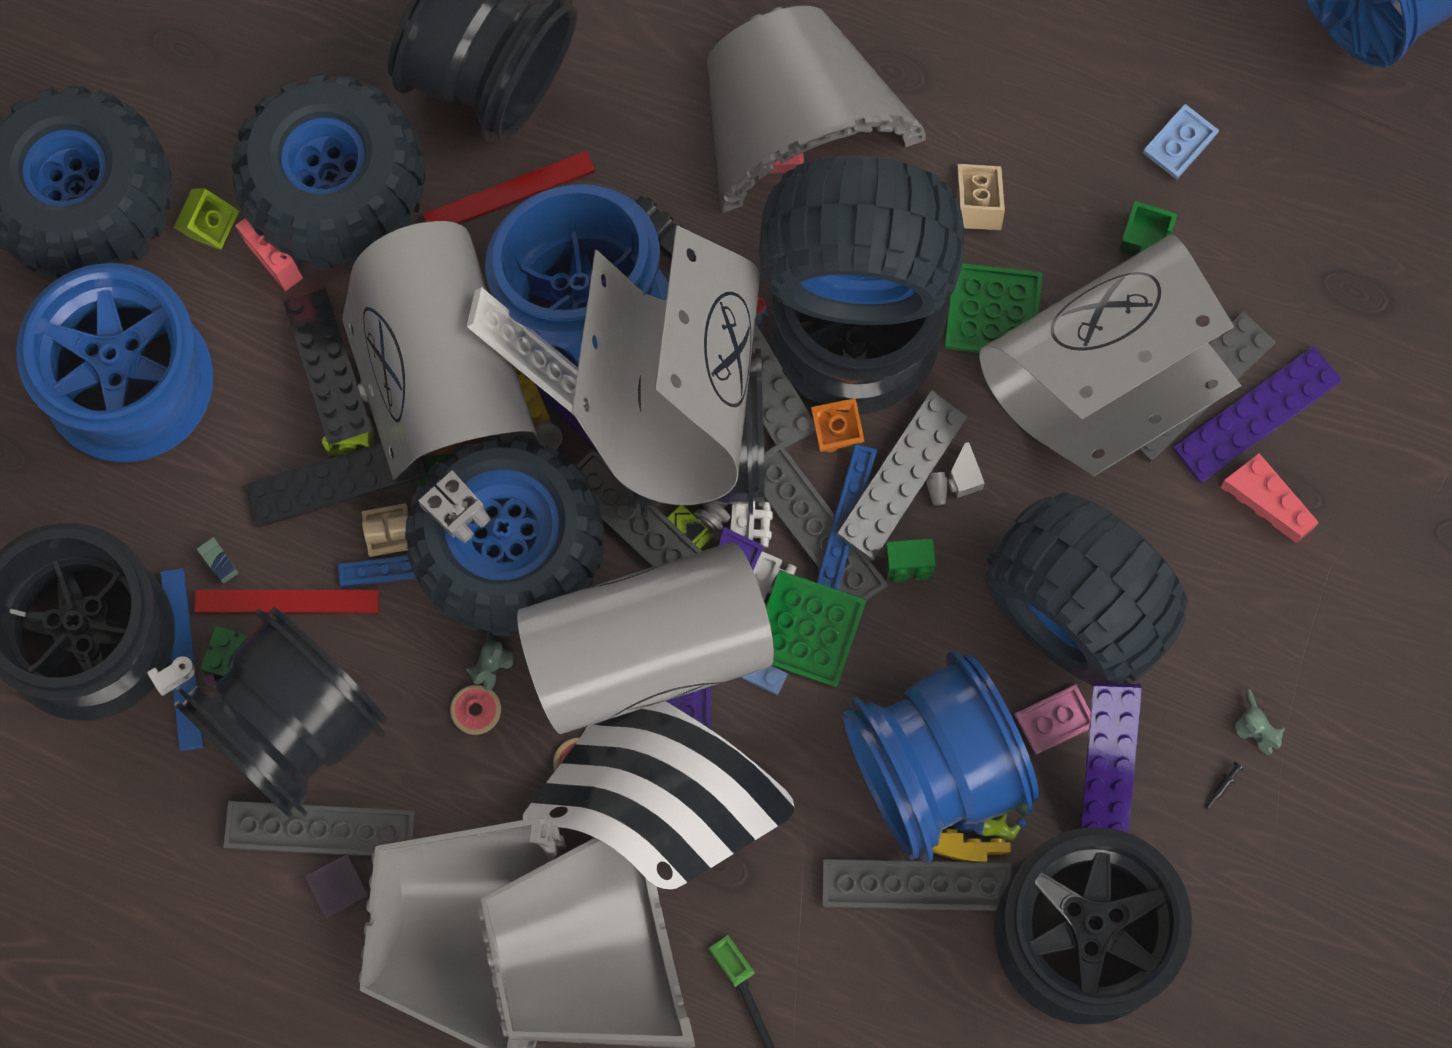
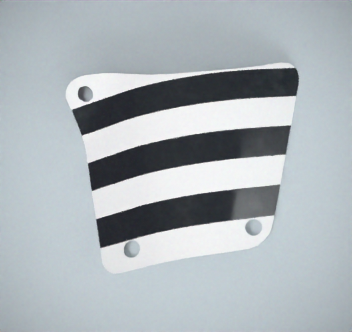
[523,701,794,889]

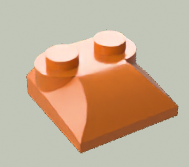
[811,399,864,453]

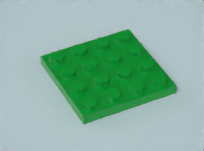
[945,263,1043,353]
[766,570,867,687]

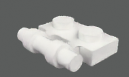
[731,501,773,548]
[753,552,797,602]

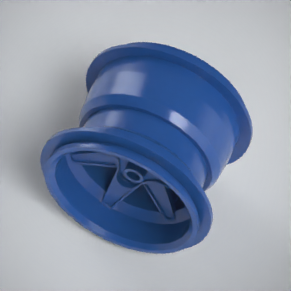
[485,184,668,367]
[16,263,214,463]
[842,650,1039,864]

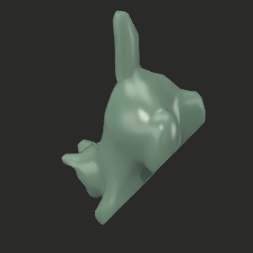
[466,630,513,691]
[1235,689,1285,755]

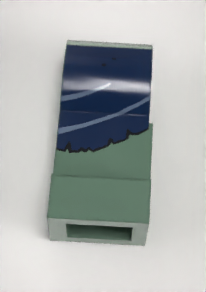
[197,537,239,584]

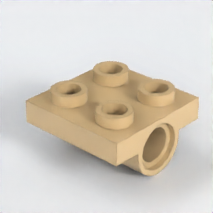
[362,503,409,557]

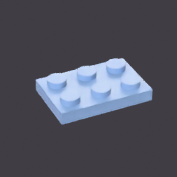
[1143,104,1219,180]

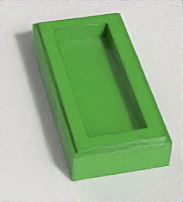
[709,935,755,987]

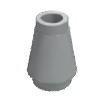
[926,472,948,506]

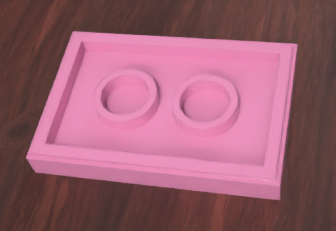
[1014,684,1090,756]

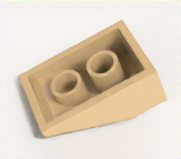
[957,164,1005,230]

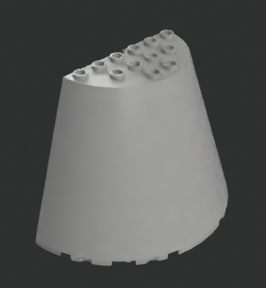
[707,6,926,213]
[359,818,567,1048]
[478,838,695,1048]

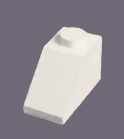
[948,442,985,498]

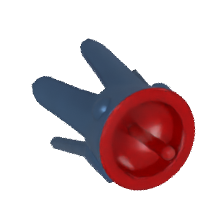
[755,297,769,325]

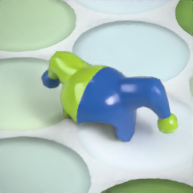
[953,813,1026,841]

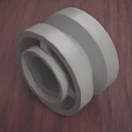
[694,503,730,533]

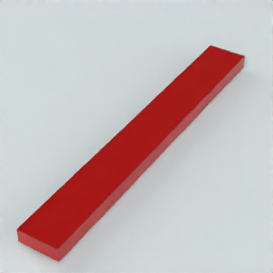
[423,151,595,224]
[195,590,379,614]

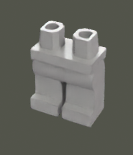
[419,470,490,543]

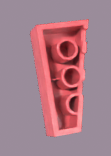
[1220,453,1319,543]

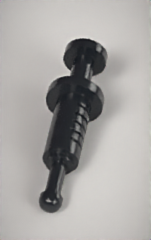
[1205,762,1244,809]

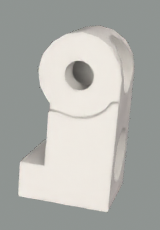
[147,656,195,696]

